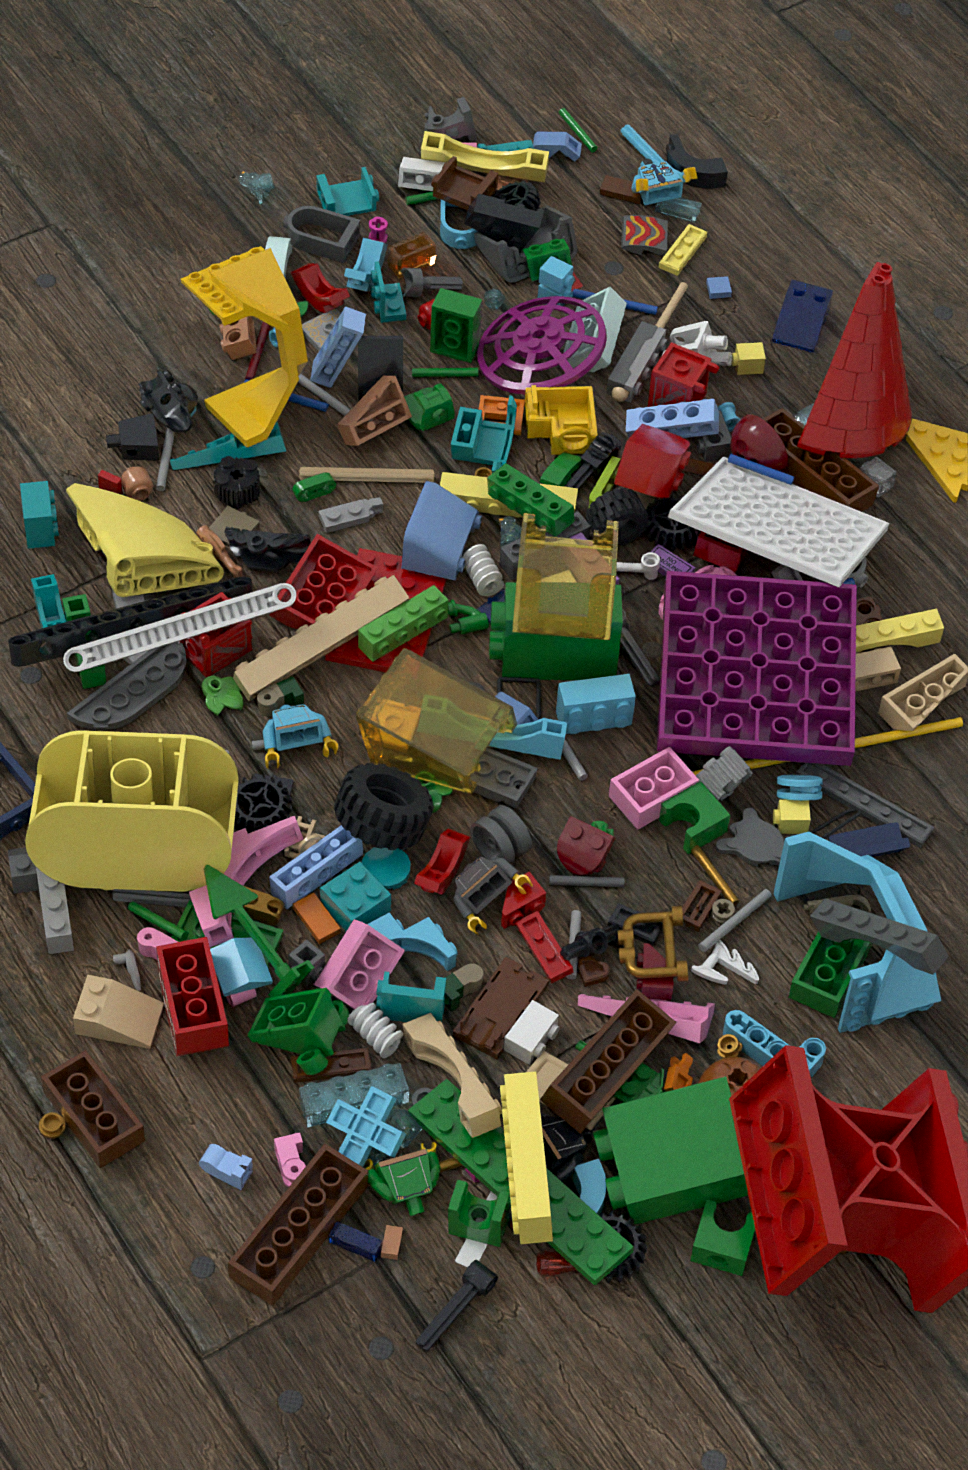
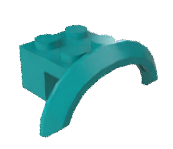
[451,395,517,474]

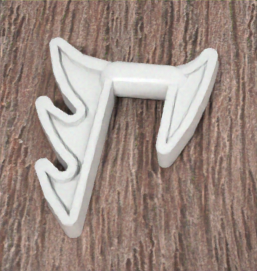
[691,940,759,985]

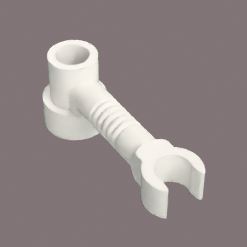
[603,552,660,580]

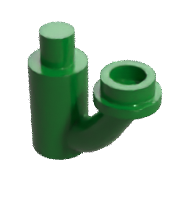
[448,600,489,635]

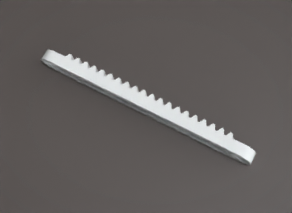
[63,583,296,672]

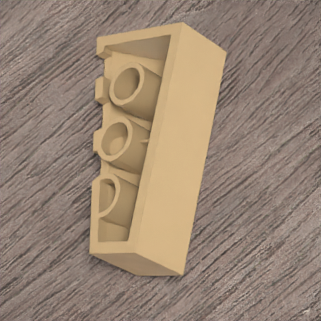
[878,654,968,731]

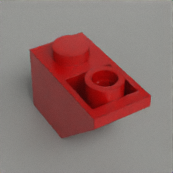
[501,872,546,929]

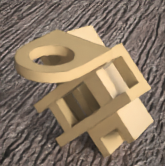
[284,816,325,859]

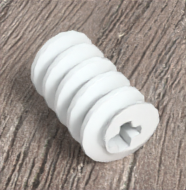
[462,544,505,596]
[348,1003,403,1059]

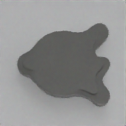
[716,808,784,866]

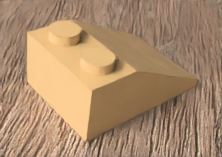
[73,975,164,1049]

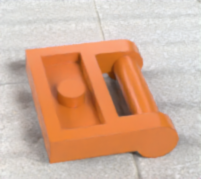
[479,395,525,436]

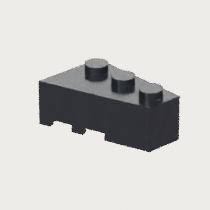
[464,194,544,253]

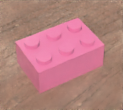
[609,747,699,830]

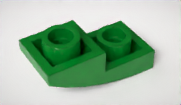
[540,452,582,487]

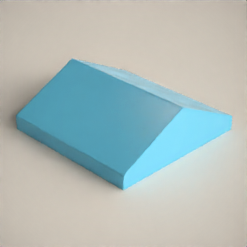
[210,938,273,997]

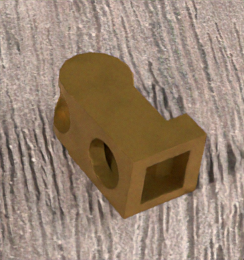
[233,886,284,926]

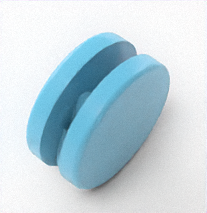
[777,775,823,801]

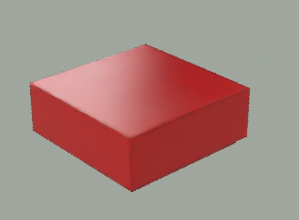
[98,470,123,495]

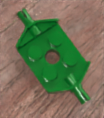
[575,1039,664,1103]

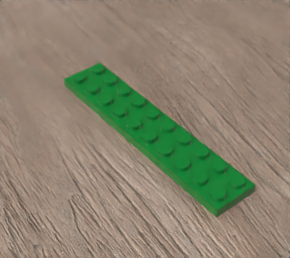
[408,1079,634,1286]

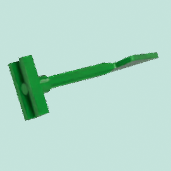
[204,865,314,997]

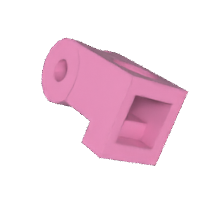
[137,927,178,960]
[274,1133,306,1188]

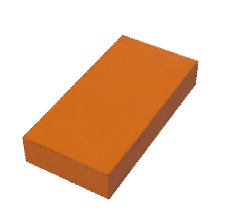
[293,893,341,944]

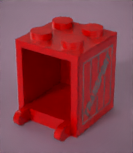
[648,342,719,407]
[179,592,253,677]

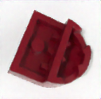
[557,816,616,876]

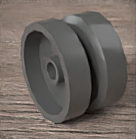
[470,805,532,864]

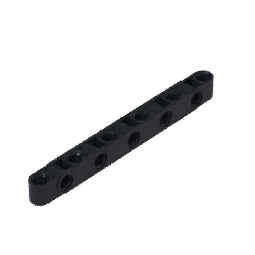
[8,576,253,667]

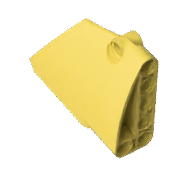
[66,483,224,597]

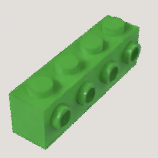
[358,585,448,662]

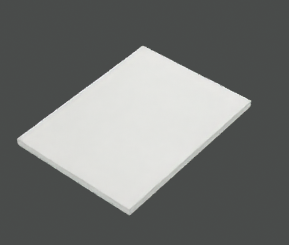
[668,457,889,587]

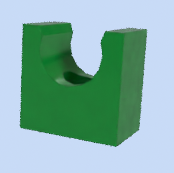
[659,781,730,854]
[448,1179,510,1247]
[690,1200,755,1276]

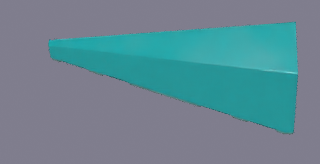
[170,420,286,470]

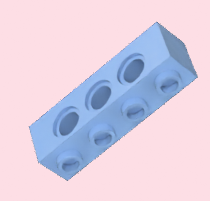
[310,307,366,388]
[626,399,719,438]
[269,825,363,909]

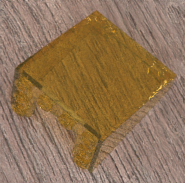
[512,513,619,640]
[356,648,517,794]

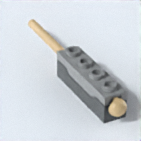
[607,282,688,403]

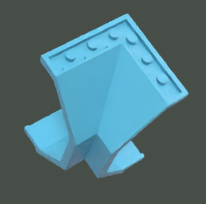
[773,832,941,1033]

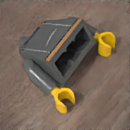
[454,856,533,935]

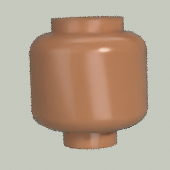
[121,466,153,501]

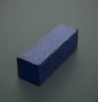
[329,1221,383,1262]

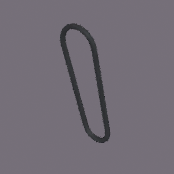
[810,808,862,839]

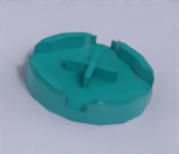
[362,847,411,890]

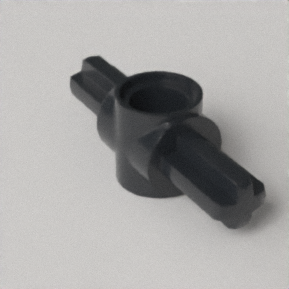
[560,924,621,961]

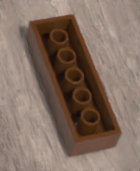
[763,408,879,512]
[540,989,677,1134]
[228,1144,369,1306]

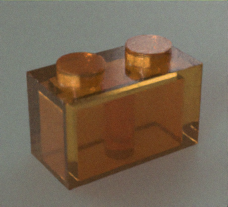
[388,232,436,279]

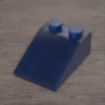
[772,279,833,353]

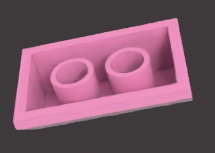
[314,919,405,1010]

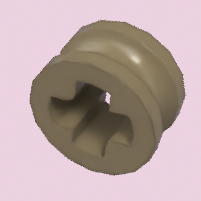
[711,899,735,924]

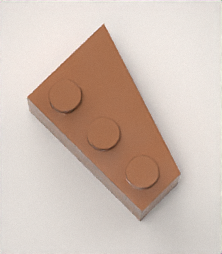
[337,375,412,446]

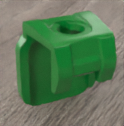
[404,383,455,431]

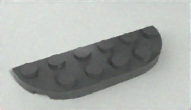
[67,641,186,730]

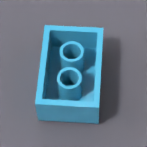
[556,674,636,734]

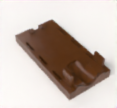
[453,957,549,1060]

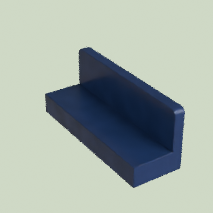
[828,822,910,857]

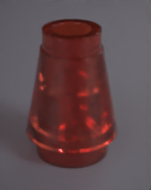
[536,1250,577,1277]

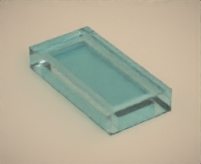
[655,197,702,222]

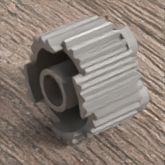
[696,746,753,801]

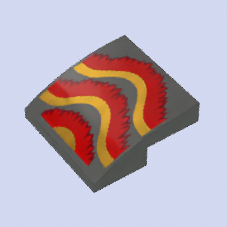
[621,215,668,256]

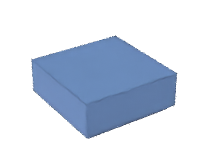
[706,276,732,299]

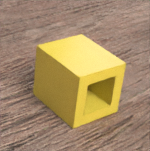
[732,343,766,375]
[773,800,811,834]

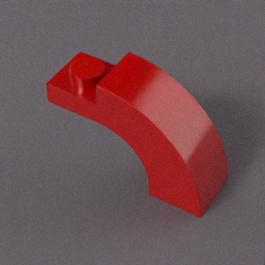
[291,263,350,313]
[414,828,471,895]

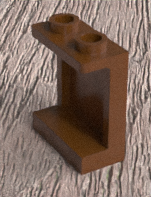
[431,156,498,210]

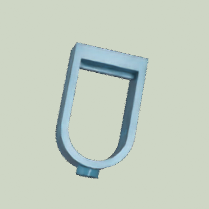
[440,200,478,249]

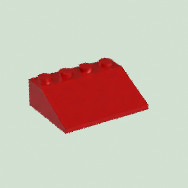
[269,534,378,629]

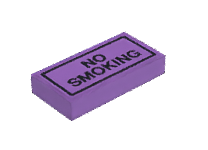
[651,544,695,577]

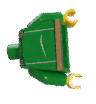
[365,1142,441,1217]

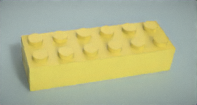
[500,1071,553,1244]

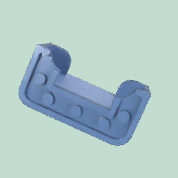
[401,481,482,580]

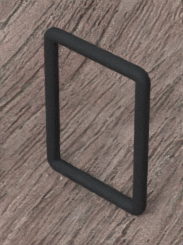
[497,677,541,720]

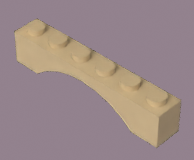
[403,1013,502,1138]

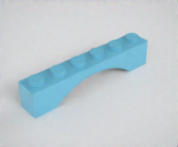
[417,695,567,760]

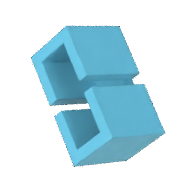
[538,256,574,306]

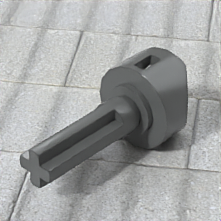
[401,268,463,297]

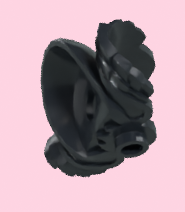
[138,366,198,433]
[224,526,311,572]

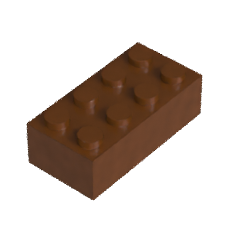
[41,1050,145,1168]

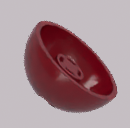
[730,414,788,472]

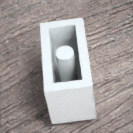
[398,157,445,191]
[504,1000,560,1065]

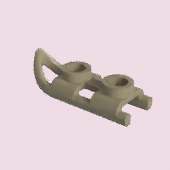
[803,895,871,914]

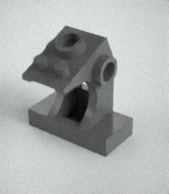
[425,97,477,142]

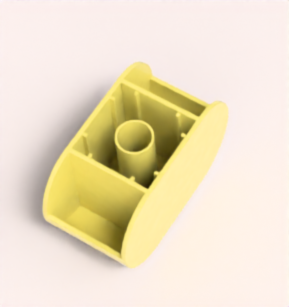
[25,731,239,892]

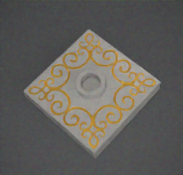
[302,308,341,351]

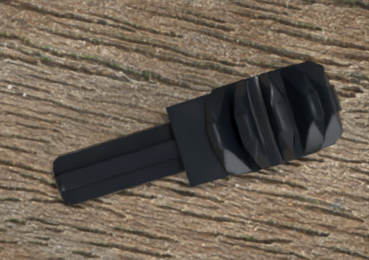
[565,432,621,490]

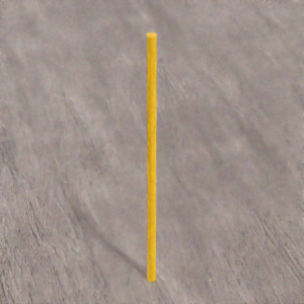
[692,717,963,776]

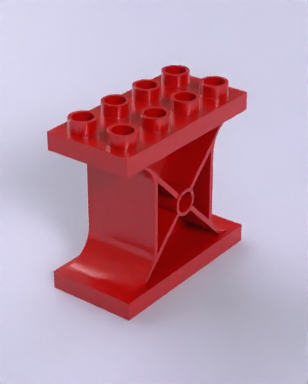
[729,1045,968,1313]

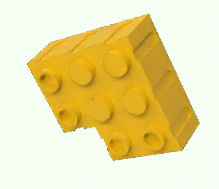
[524,385,598,455]

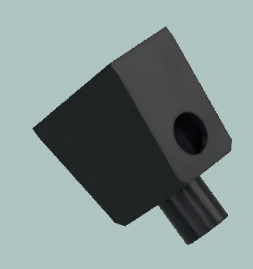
[106,413,159,461]

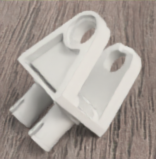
[661,321,732,366]

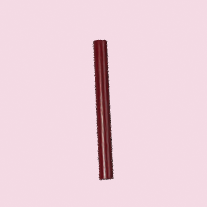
[245,322,271,380]

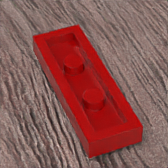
[515,911,574,984]

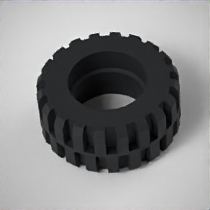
[334,763,434,850]

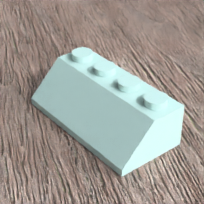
[563,287,627,372]

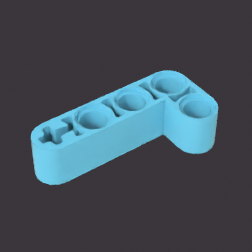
[723,1010,826,1077]

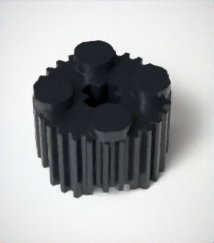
[214,456,260,510]

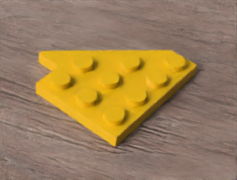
[906,418,968,503]

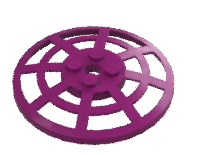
[477,296,607,395]

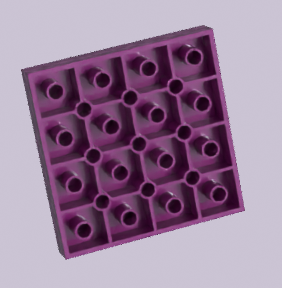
[657,571,857,766]

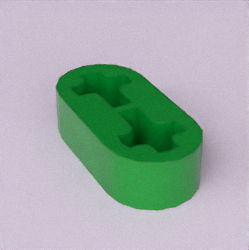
[292,472,336,502]

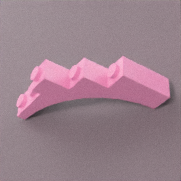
[189,816,303,948]

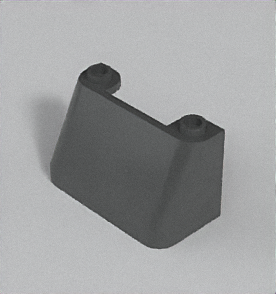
[474,205,577,283]

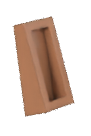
[381,1225,403,1260]

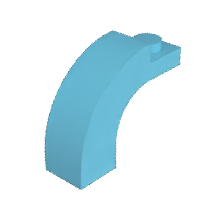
[344,238,388,292]
[572,1159,606,1215]

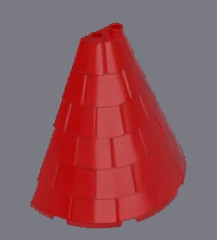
[797,262,912,458]

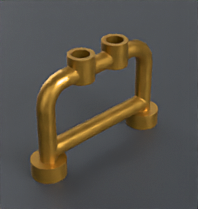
[618,906,688,982]

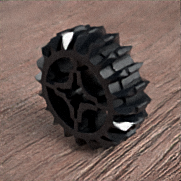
[491,181,541,211]
[644,494,701,551]
[234,774,292,833]
[599,1210,647,1283]

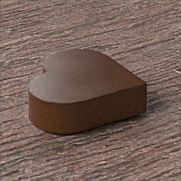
[577,956,610,987]

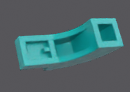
[31,574,66,628]

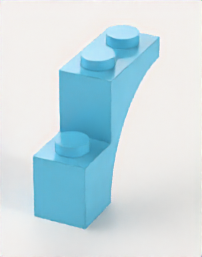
[368,913,458,971]

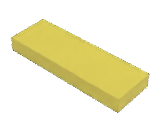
[659,224,708,276]

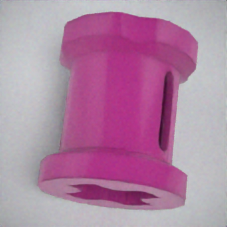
[368,217,388,243]

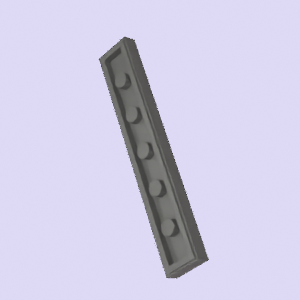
[796,763,934,848]

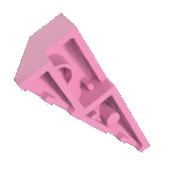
[578,994,715,1043]

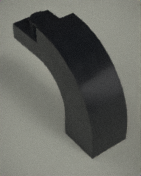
[666,134,728,189]

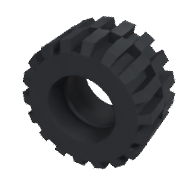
[586,488,649,547]

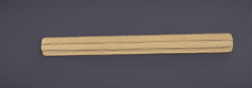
[299,467,434,483]

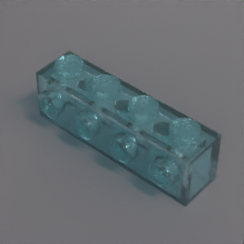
[299,1063,409,1128]

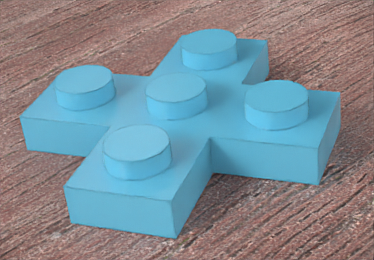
[326,1086,406,1167]

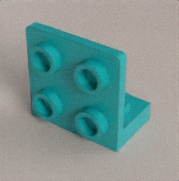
[370,261,407,323]

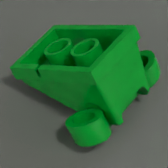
[247,987,350,1075]

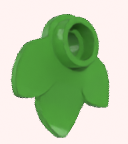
[202,676,243,715]

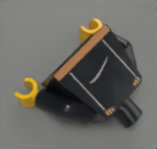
[541,1113,591,1183]

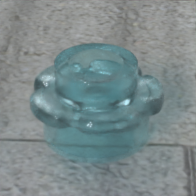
[484,289,505,309]

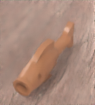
[196,525,242,578]

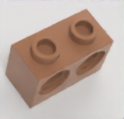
[220,316,257,360]

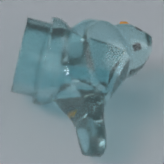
[239,171,275,204]
[499,516,527,547]

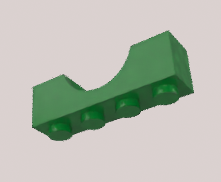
[62,594,107,689]

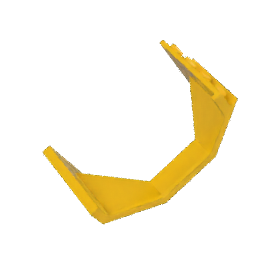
[181,246,308,448]

